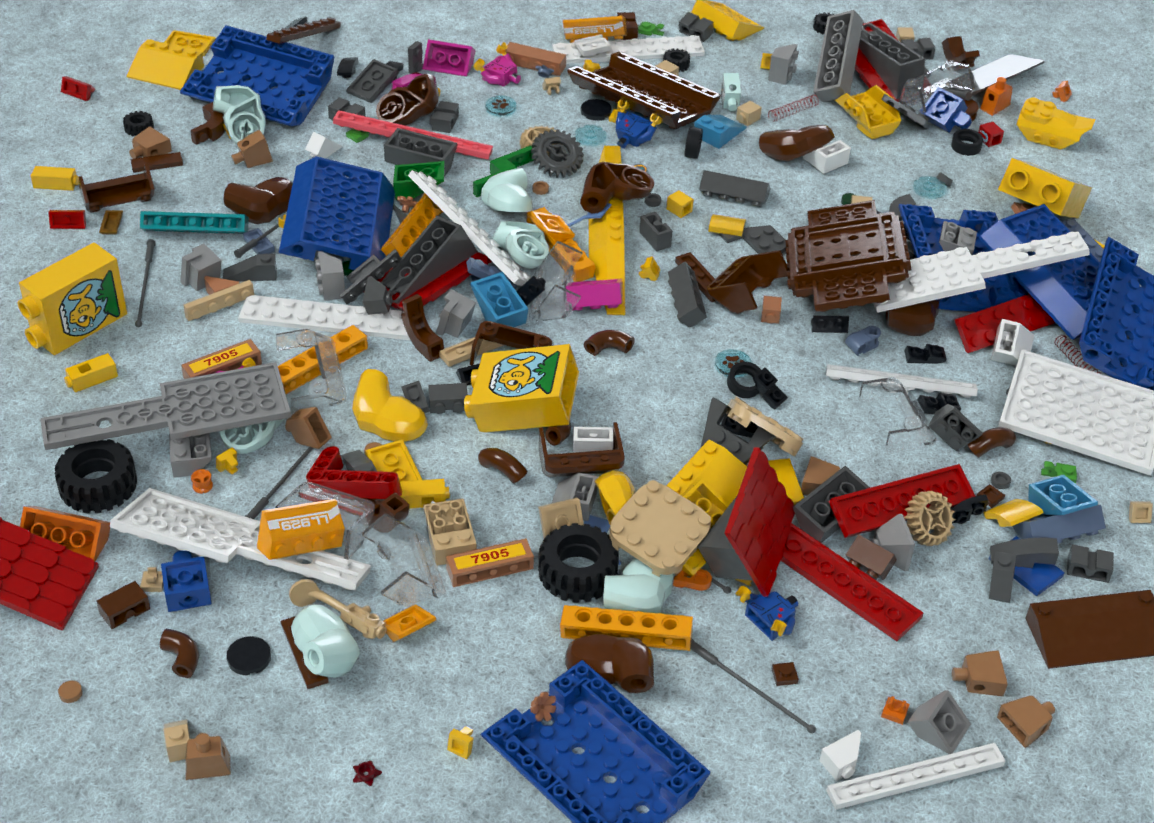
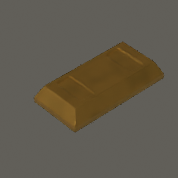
[99,210,123,234]

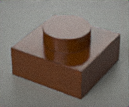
[771,662,799,686]

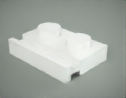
[574,34,611,57]

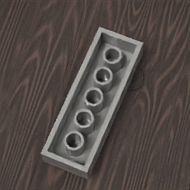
[813,10,863,102]

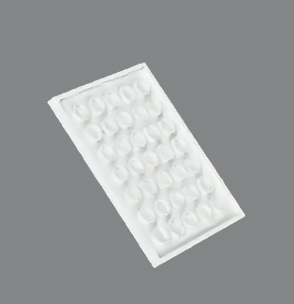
[998,349,1154,476]

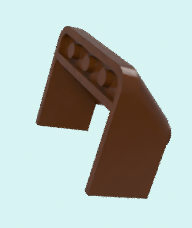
[79,163,155,213]
[706,250,789,314]
[470,321,554,366]
[539,422,625,477]

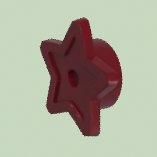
[353,760,382,786]

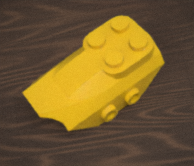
[835,85,902,139]
[1016,97,1096,149]

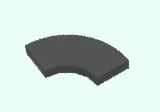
[889,194,916,221]

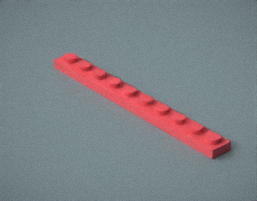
[333,110,493,160]

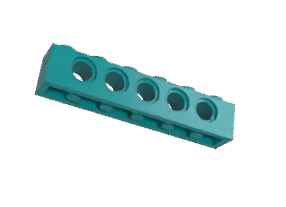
[140,211,249,234]

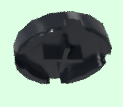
[580,99,612,121]
[226,636,271,675]

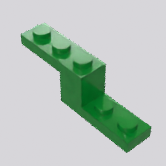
[473,145,534,197]

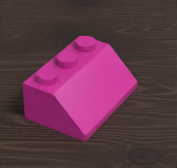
[422,39,476,77]
[566,279,623,310]

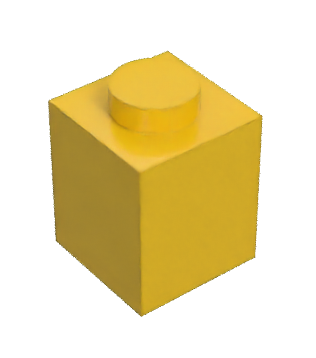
[666,190,694,218]

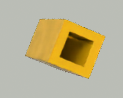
[31,166,79,191]
[64,353,118,392]
[400,479,450,509]

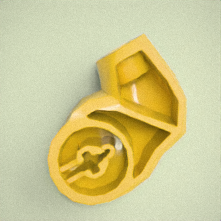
[352,369,428,442]
[595,470,636,524]

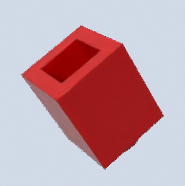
[978,121,1004,147]

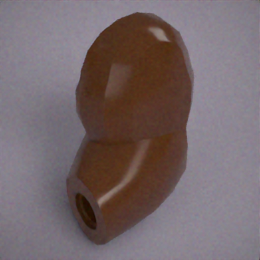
[376,74,439,126]
[759,125,835,161]
[580,162,655,213]
[223,177,293,224]
[885,299,940,336]
[565,633,654,693]

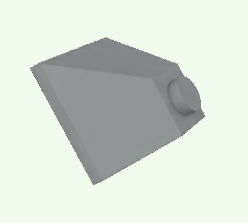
[871,514,915,571]
[908,690,971,754]

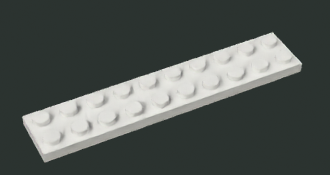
[552,35,705,64]
[408,170,531,287]
[238,295,425,340]

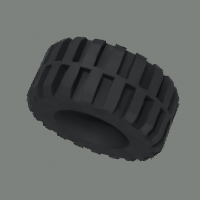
[54,439,137,513]
[538,523,619,603]

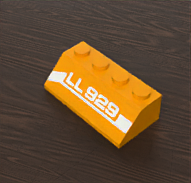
[563,16,627,43]
[257,499,345,560]

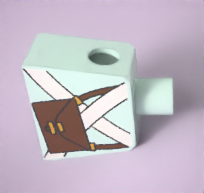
[720,73,741,111]

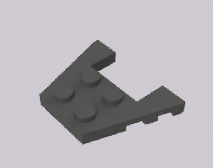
[882,94,931,129]
[719,225,786,254]
[701,397,775,465]

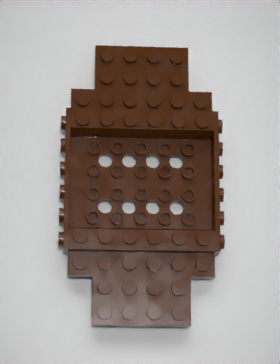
[785,200,912,312]

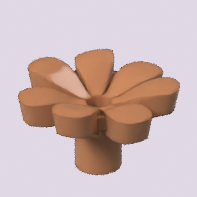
[397,196,417,213]
[530,692,556,722]

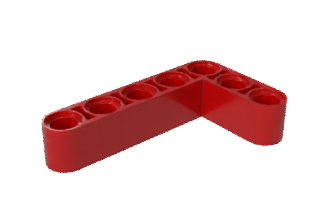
[306,446,402,499]

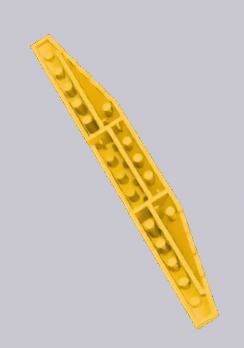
[589,146,625,315]

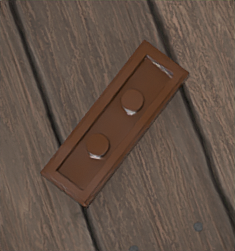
[130,152,183,173]

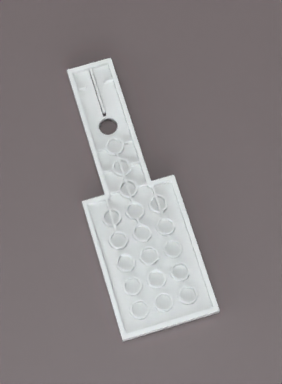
[873,232,1090,313]
[110,488,371,590]

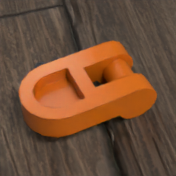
[673,569,712,591]

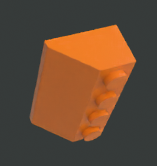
[20,506,110,561]

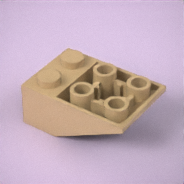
[423,498,477,566]

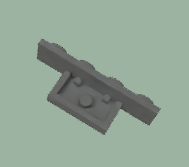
[340,249,402,304]

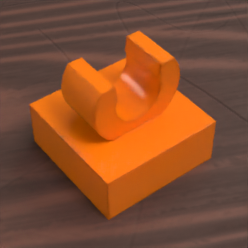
[1052,81,1072,102]
[881,696,910,725]

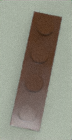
[675,252,716,303]
[280,616,329,690]

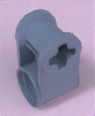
[845,326,881,356]

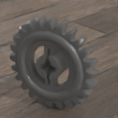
[531,129,584,178]

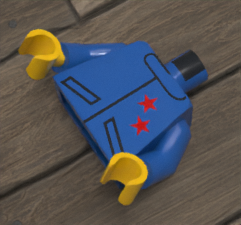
[615,100,662,149]
[735,585,798,641]

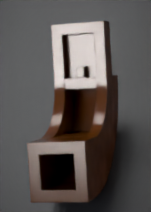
[942,36,980,69]
[190,102,226,145]
[401,294,444,362]
[351,492,410,531]

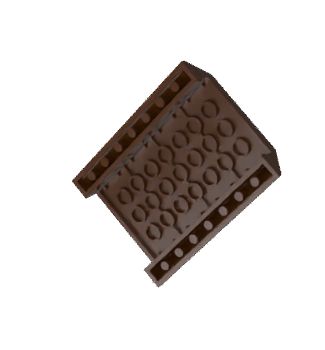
[567,52,721,129]

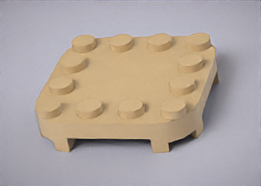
[726,397,803,457]
[609,480,711,577]

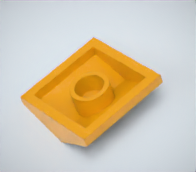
[531,211,575,243]
[383,604,436,642]

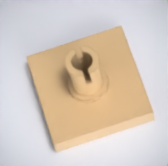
[538,498,584,538]

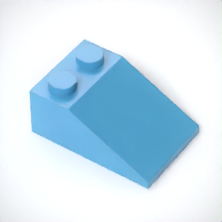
[694,115,747,149]
[470,272,528,327]
[1028,475,1098,515]

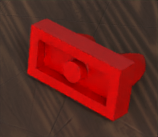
[61,76,95,101]
[48,210,86,229]

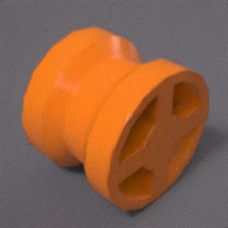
[191,469,213,494]

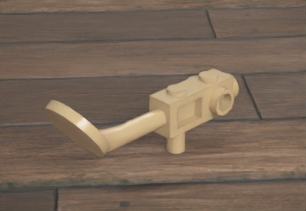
[289,579,387,639]

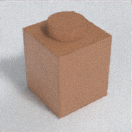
[761,296,782,324]

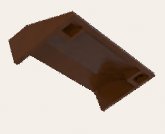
[1025,590,1154,669]

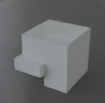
[181,244,222,291]
[436,289,476,338]

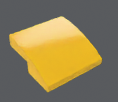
[708,214,746,237]
[983,499,1043,527]

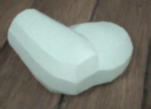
[213,85,265,144]
[481,168,533,212]
[492,221,549,269]
[220,419,284,454]
[604,557,674,613]
[291,605,360,678]

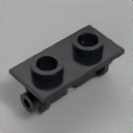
[516,276,546,306]
[811,315,849,333]

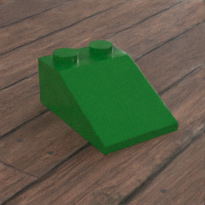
[393,161,445,200]

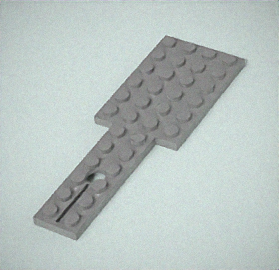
[41,362,291,450]

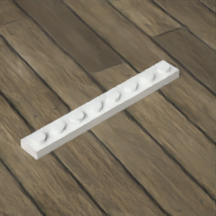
[826,364,978,398]
[826,743,1005,810]

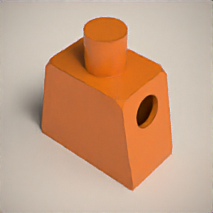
[980,77,1012,116]

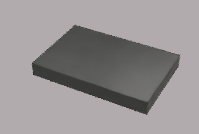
[346,59,399,103]

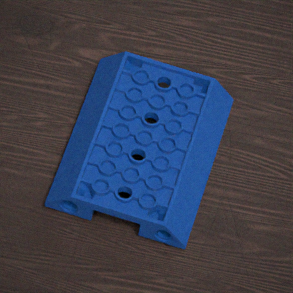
[180,25,334,126]
[278,156,395,270]
[898,204,1028,312]
[979,204,1135,340]
[1079,237,1154,391]
[481,660,710,823]

